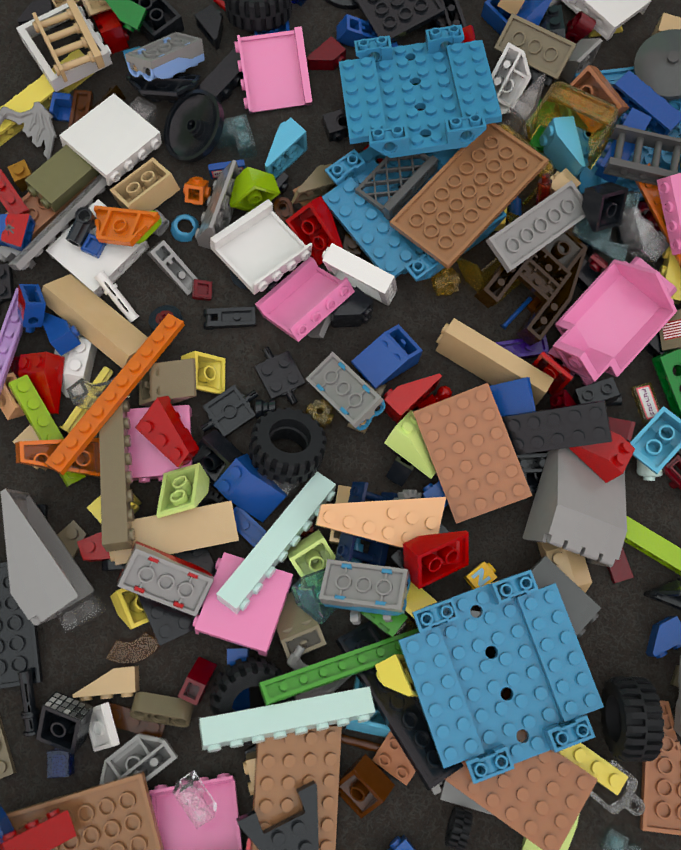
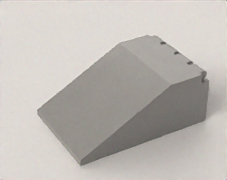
[523,448,627,567]
[1,489,95,625]

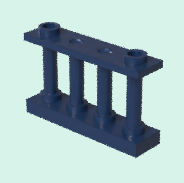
[335,481,398,566]

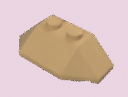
[537,541,592,593]

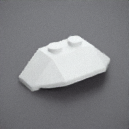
[491,42,532,114]
[54,334,97,400]

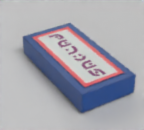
[208,159,246,179]

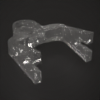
[589,759,645,816]

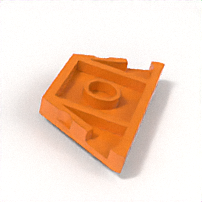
[94,205,160,247]

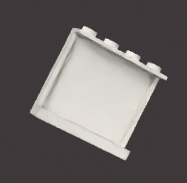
[561,0,652,41]
[59,93,162,186]
[46,199,149,297]
[210,199,312,295]

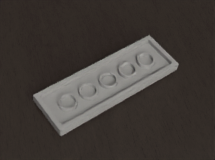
[486,180,586,273]

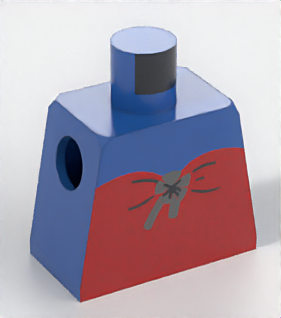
[0,214,36,251]
[18,284,46,333]

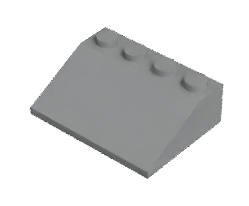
[195,160,239,249]

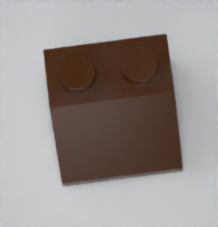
[338,754,395,818]

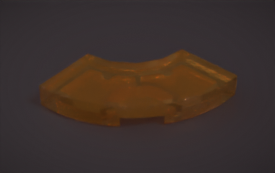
[106,632,160,663]

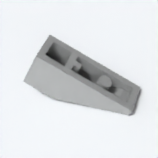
[147,240,197,295]

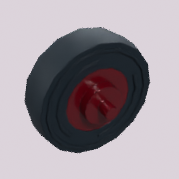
[149,305,183,331]

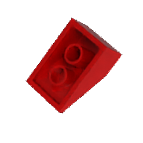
[285,195,343,266]
[532,351,574,395]
[18,352,65,414]
[383,373,442,424]
[569,431,635,483]
[403,530,469,589]

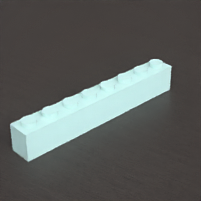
[216,472,336,614]
[199,686,375,752]

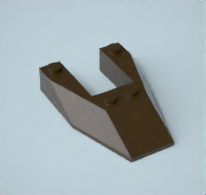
[474,230,588,346]

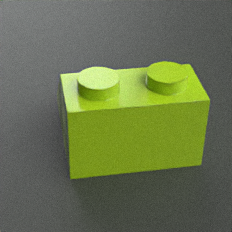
[229,167,280,212]

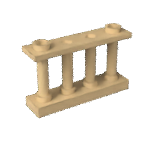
[32,0,105,82]

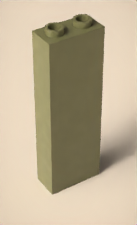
[25,145,100,212]

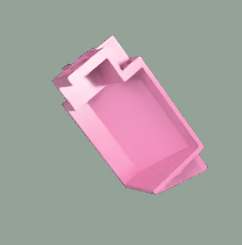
[548,257,677,386]

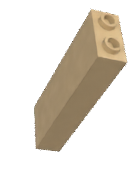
[41,274,148,368]
[436,318,554,406]
[109,501,239,565]

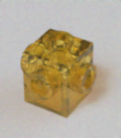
[431,267,461,296]
[305,399,335,429]

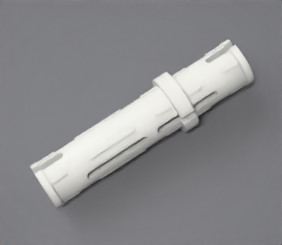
[94,270,139,323]

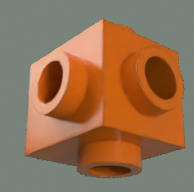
[183,176,211,205]

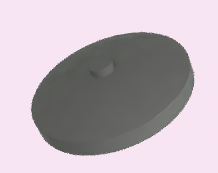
[633,29,681,100]

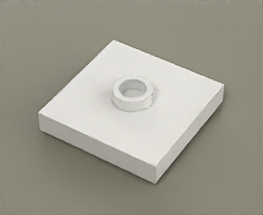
[88,702,120,752]

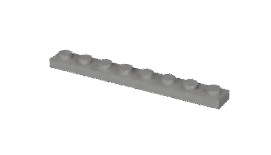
[8,174,107,271]

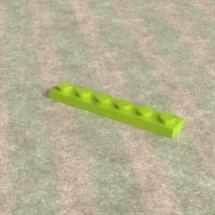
[8,375,86,487]

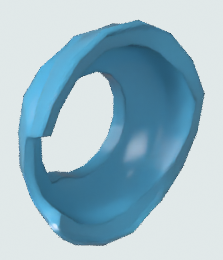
[170,214,200,242]

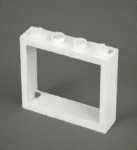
[16,3,112,92]
[322,243,397,306]

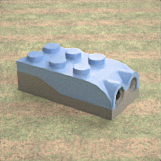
[125,32,205,81]

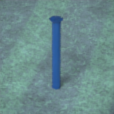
[500,297,532,330]

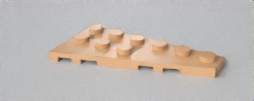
[315,497,446,548]

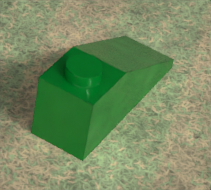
[105,0,147,32]

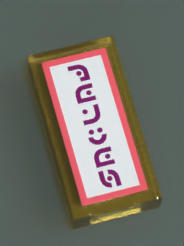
[631,382,660,424]

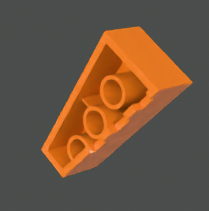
[15,438,100,478]

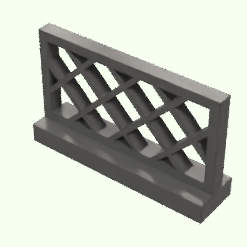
[355,153,438,221]

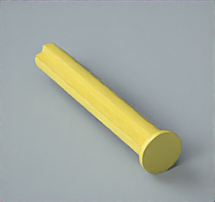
[59,367,113,433]

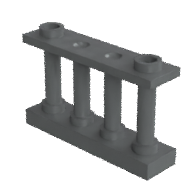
[603,124,681,186]

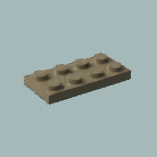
[494,13,577,80]

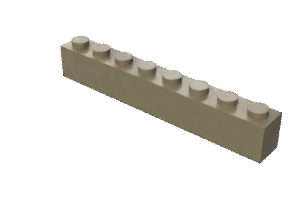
[98,396,135,552]

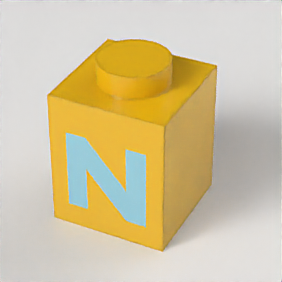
[463,561,497,589]

